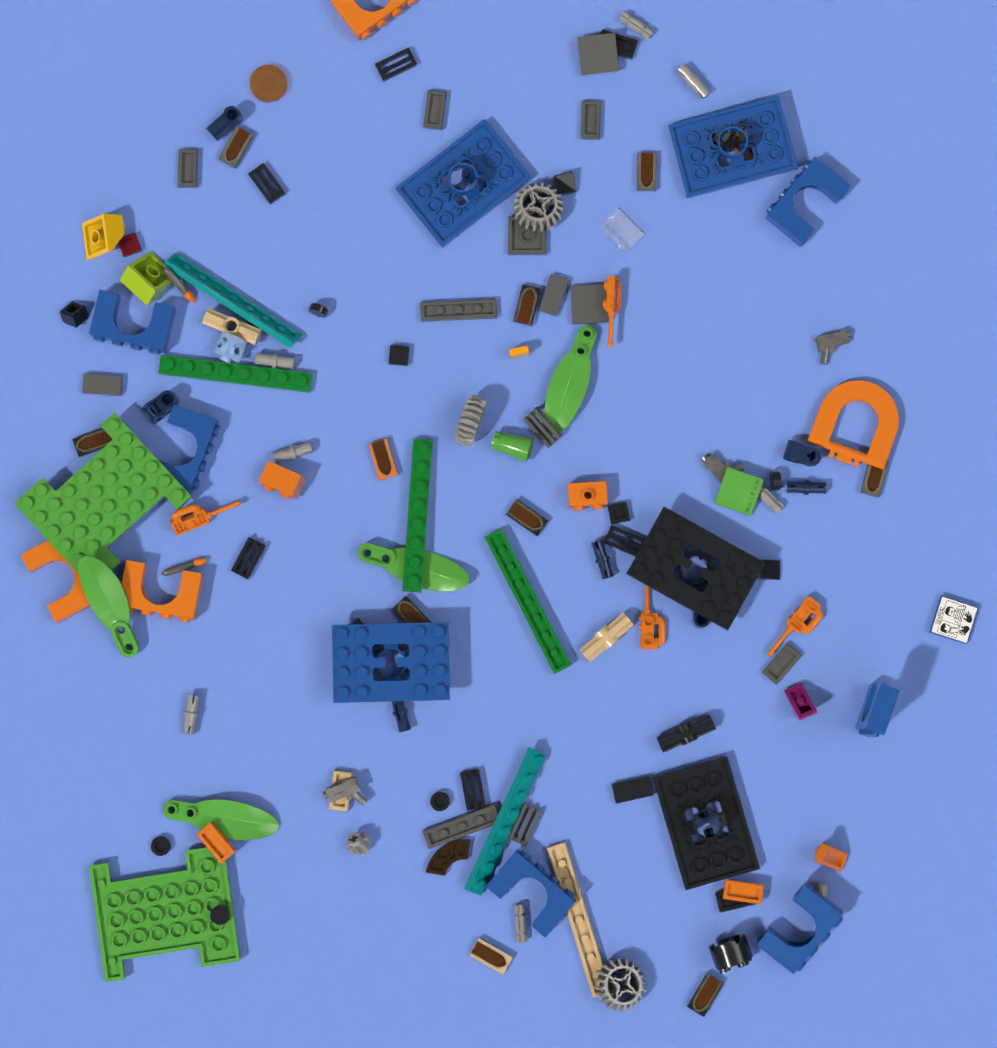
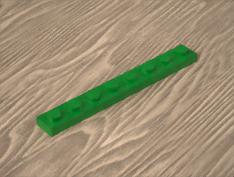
[158,355,312,393]
[402,439,433,593]
[484,529,571,674]

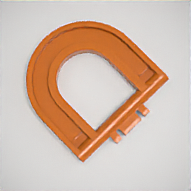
[807,380,899,470]

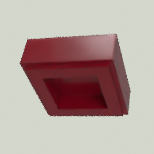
[118,233,142,258]

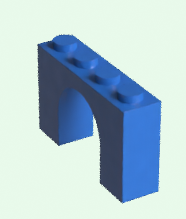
[766,157,851,247]
[89,289,176,355]
[159,405,220,493]
[855,684,900,737]
[486,849,577,938]
[757,881,843,975]

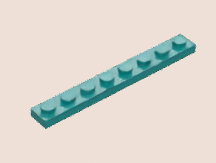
[164,252,302,348]
[464,747,546,896]

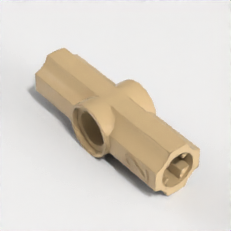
[202,308,262,346]
[580,613,634,662]

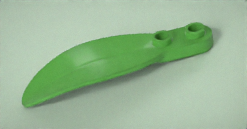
[544,325,597,434]
[358,543,470,591]
[78,555,139,658]
[163,800,279,840]

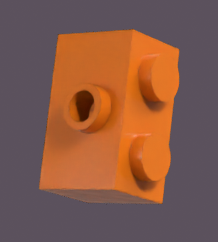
[259,461,306,500]
[567,481,608,511]

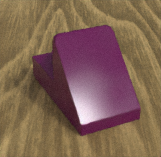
[784,683,818,721]

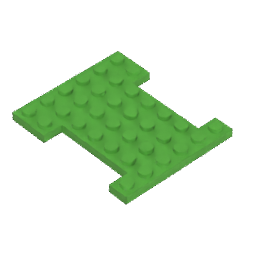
[14,413,192,573]
[89,847,241,982]

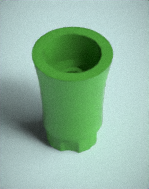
[491,431,534,463]

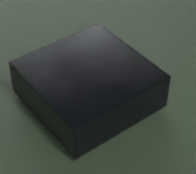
[388,345,409,366]
[607,502,630,525]

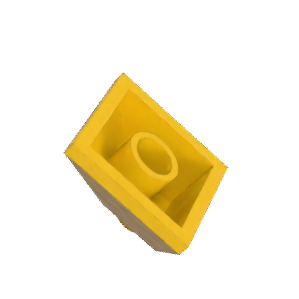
[82,214,125,260]

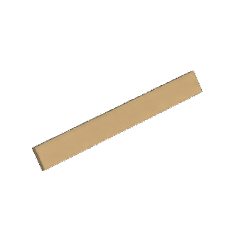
[547,842,611,998]

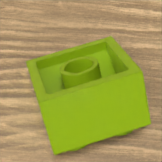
[120,251,178,305]

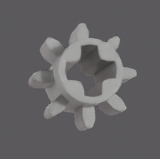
[346,832,371,856]

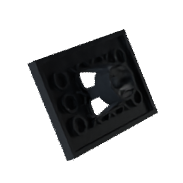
[626,507,765,631]
[653,756,760,890]

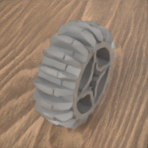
[513,182,564,233]
[455,395,487,447]
[595,958,647,1012]

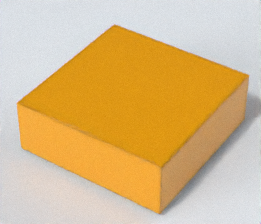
[509,345,529,359]

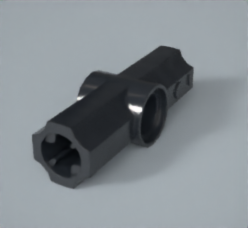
[656,714,716,752]

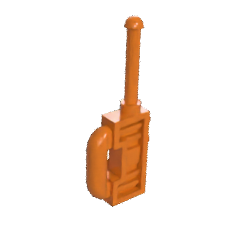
[603,276,622,348]
[170,500,241,536]
[639,585,666,649]
[767,596,823,656]

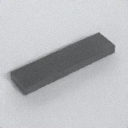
[420,299,497,322]
[423,804,498,849]

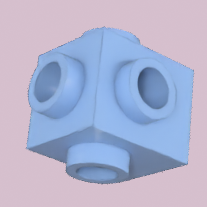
[214,332,247,364]

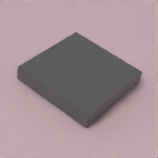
[577,33,619,75]
[508,216,546,255]
[571,284,609,325]

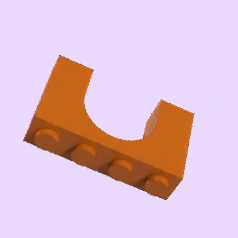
[331,0,418,41]
[21,540,91,623]
[122,560,204,623]

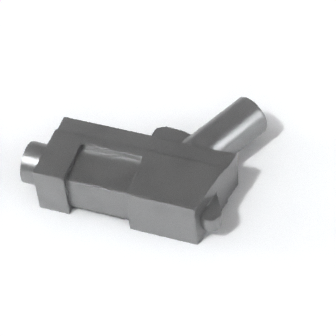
[814,329,852,365]
[701,453,744,484]
[323,777,367,806]

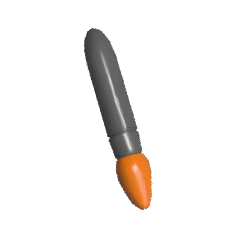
[163,266,195,303]
[162,558,207,576]

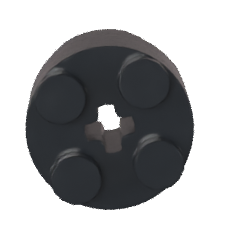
[708,934,753,974]

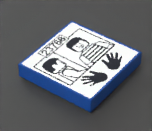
[929,596,978,644]

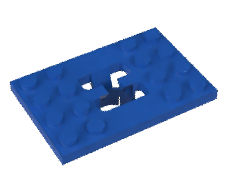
[668,95,798,199]
[395,119,531,248]
[332,622,450,703]

